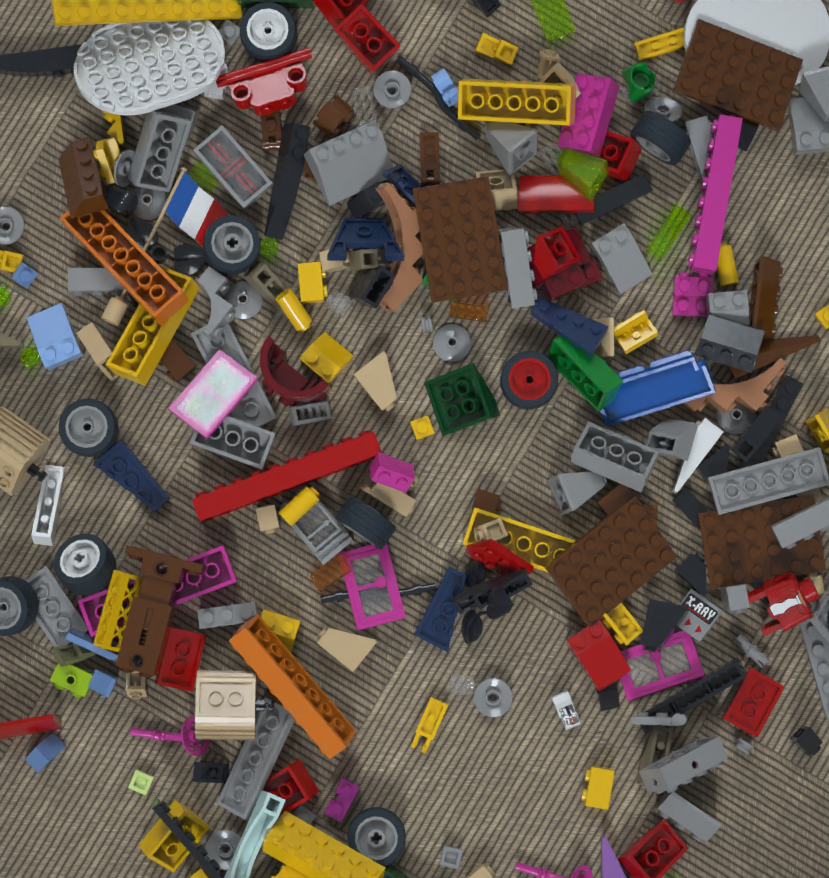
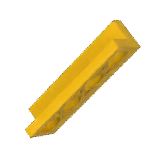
[93,570,143,652]

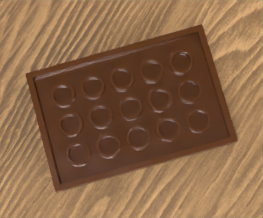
[673,19,803,132]
[413,176,508,303]
[698,494,826,589]
[544,496,677,628]

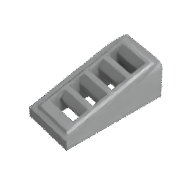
[289,400,332,427]

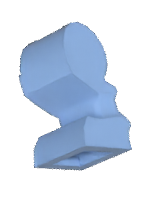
[431,68,458,107]

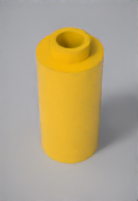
[717,242,739,287]
[275,289,312,331]
[278,486,320,527]

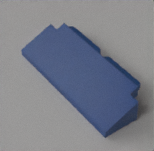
[600,350,716,427]

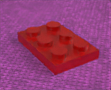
[465,539,534,576]
[155,627,207,692]
[722,668,785,738]

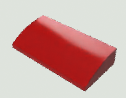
[518,174,596,214]
[0,714,61,740]

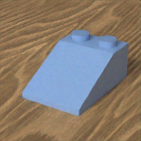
[27,303,84,370]

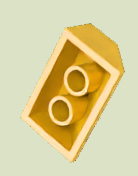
[138,800,210,873]

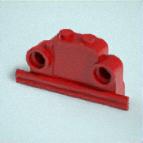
[216,47,312,116]

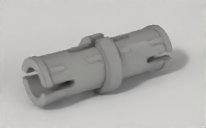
[733,633,770,668]

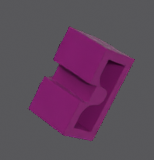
[324,777,360,822]

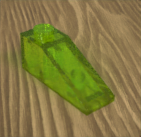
[645,205,691,263]

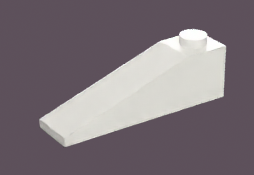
[672,418,723,494]
[31,465,65,546]

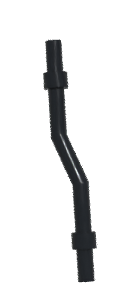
[396,56,481,141]
[320,583,436,604]

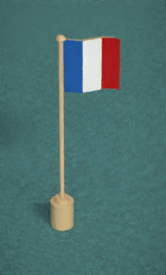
[101,167,228,326]

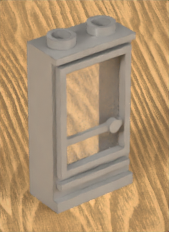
[280,487,353,565]

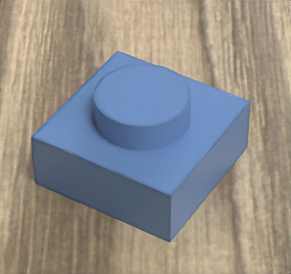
[11,262,38,289]

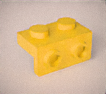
[94,137,121,184]
[614,310,659,354]
[601,602,643,646]

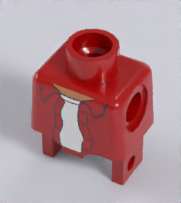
[747,572,820,636]

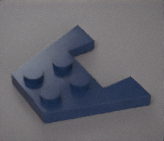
[327,218,405,261]

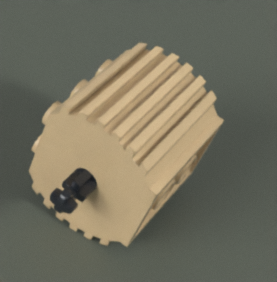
[0,407,51,496]
[195,670,274,740]

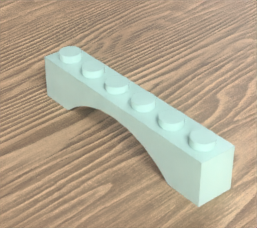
[224,790,285,878]

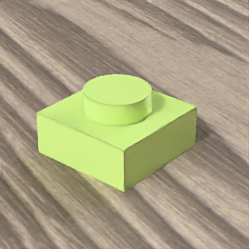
[128,769,154,795]

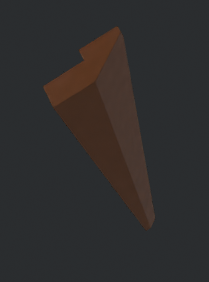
[728,335,821,379]

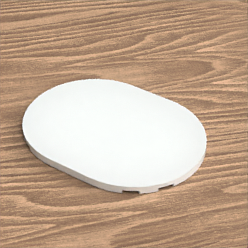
[683,0,829,85]
[74,20,225,115]

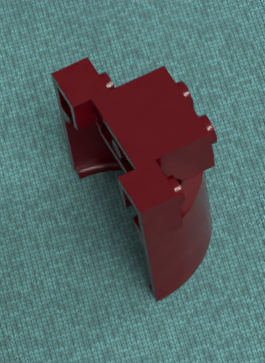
[527,228,603,309]
[260,336,331,407]

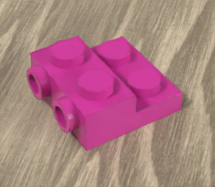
[672,273,713,318]

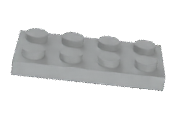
[26,566,89,647]

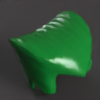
[621,62,656,102]

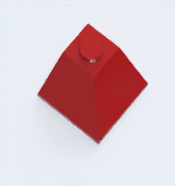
[534,226,581,279]

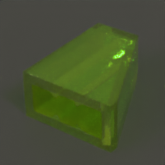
[557,148,609,201]

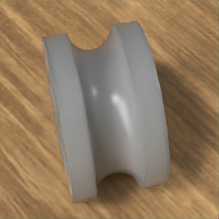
[421,315,433,334]
[734,738,754,755]

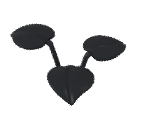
[126,217,206,307]
[461,558,514,644]

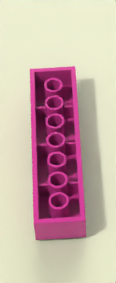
[687,114,743,275]
[78,545,239,637]

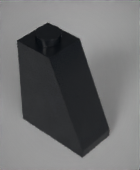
[347,265,396,309]
[640,599,689,652]

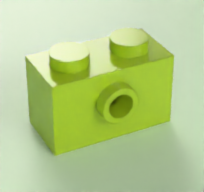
[50,663,94,699]

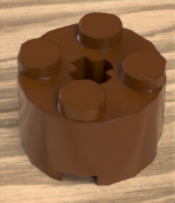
[313,95,356,139]

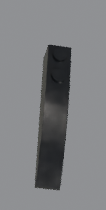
[0,44,82,78]
[264,122,311,240]
[640,657,747,734]

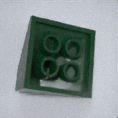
[424,363,501,436]

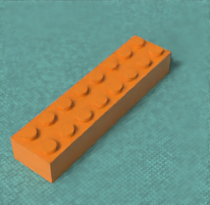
[59,210,189,326]
[229,613,357,759]

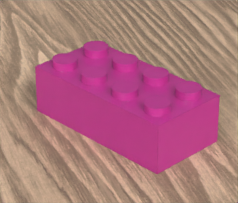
[557,73,620,158]

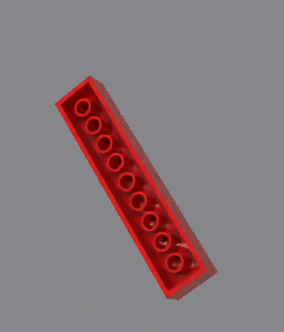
[192,430,382,523]

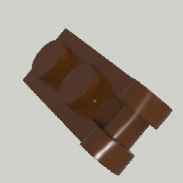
[260,110,282,152]
[420,132,440,186]

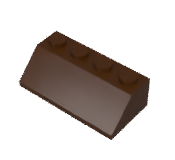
[59,137,108,219]
[749,256,783,339]

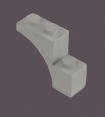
[197,267,236,341]

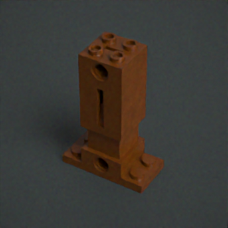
[115,546,207,678]

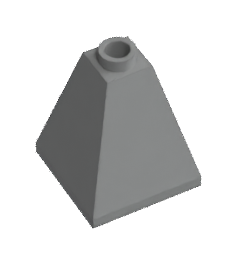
[799,66,829,122]
[484,121,538,176]
[547,472,606,516]

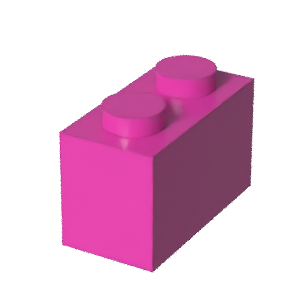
[370,452,415,493]

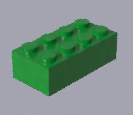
[547,336,623,412]

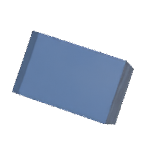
[88,669,118,698]
[25,732,66,773]

